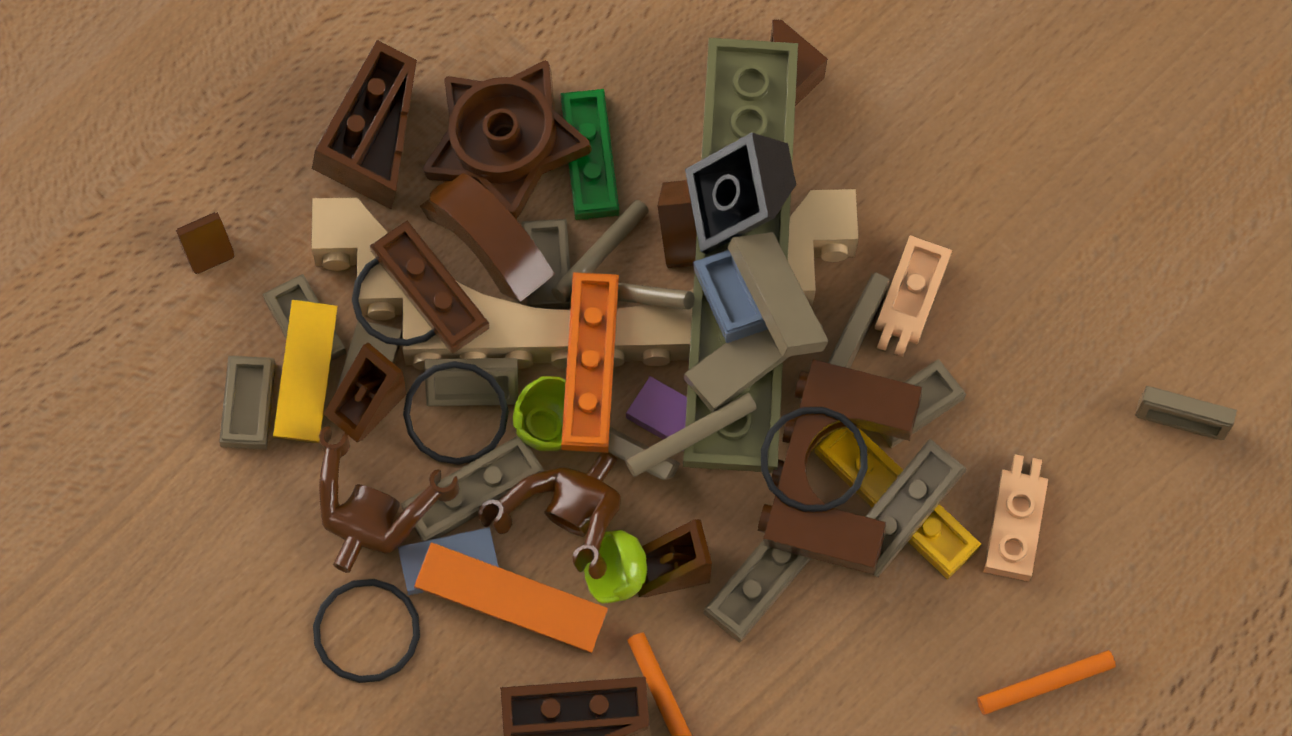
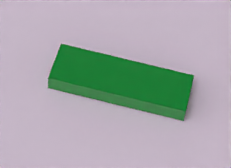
[560,89,620,220]

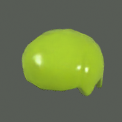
[513,376,566,451]
[584,530,647,603]

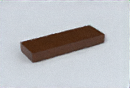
[370,220,489,354]

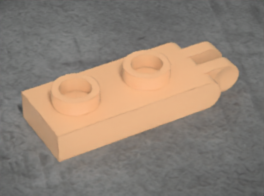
[875,235,952,357]
[984,454,1048,581]

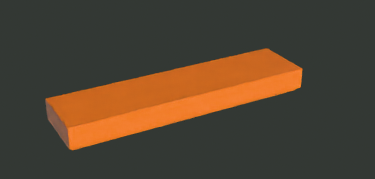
[561,272,619,453]
[414,542,608,654]

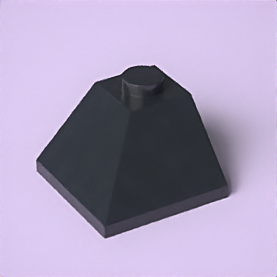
[685,132,796,254]

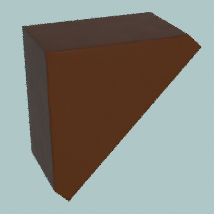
[770,20,828,106]
[657,180,697,268]
[324,342,406,443]
[638,519,712,598]

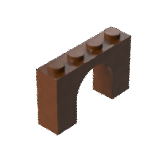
[758,359,922,575]

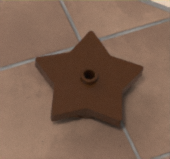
[423,60,592,219]

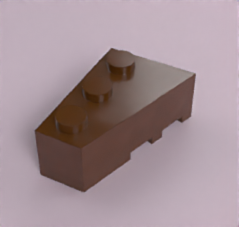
[312,40,417,209]
[500,677,650,736]

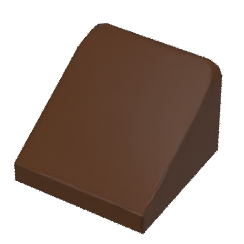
[176,212,235,274]

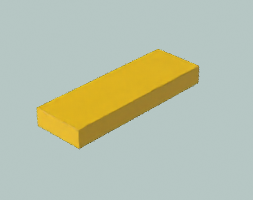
[273,300,338,443]

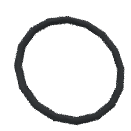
[352,258,452,346]
[403,361,509,465]
[761,407,868,512]
[313,579,420,683]

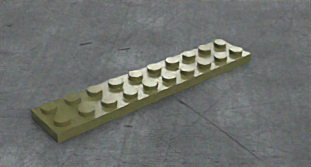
[683,38,798,473]

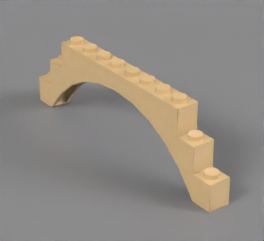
[312,189,858,370]

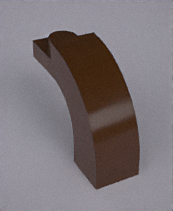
[420,173,555,302]

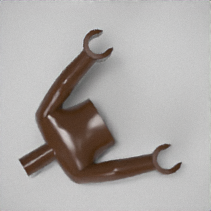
[319,426,460,573]
[478,452,621,579]

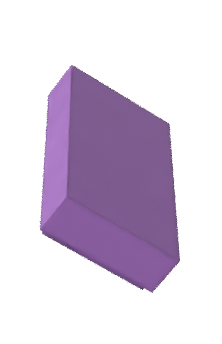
[626,376,687,451]

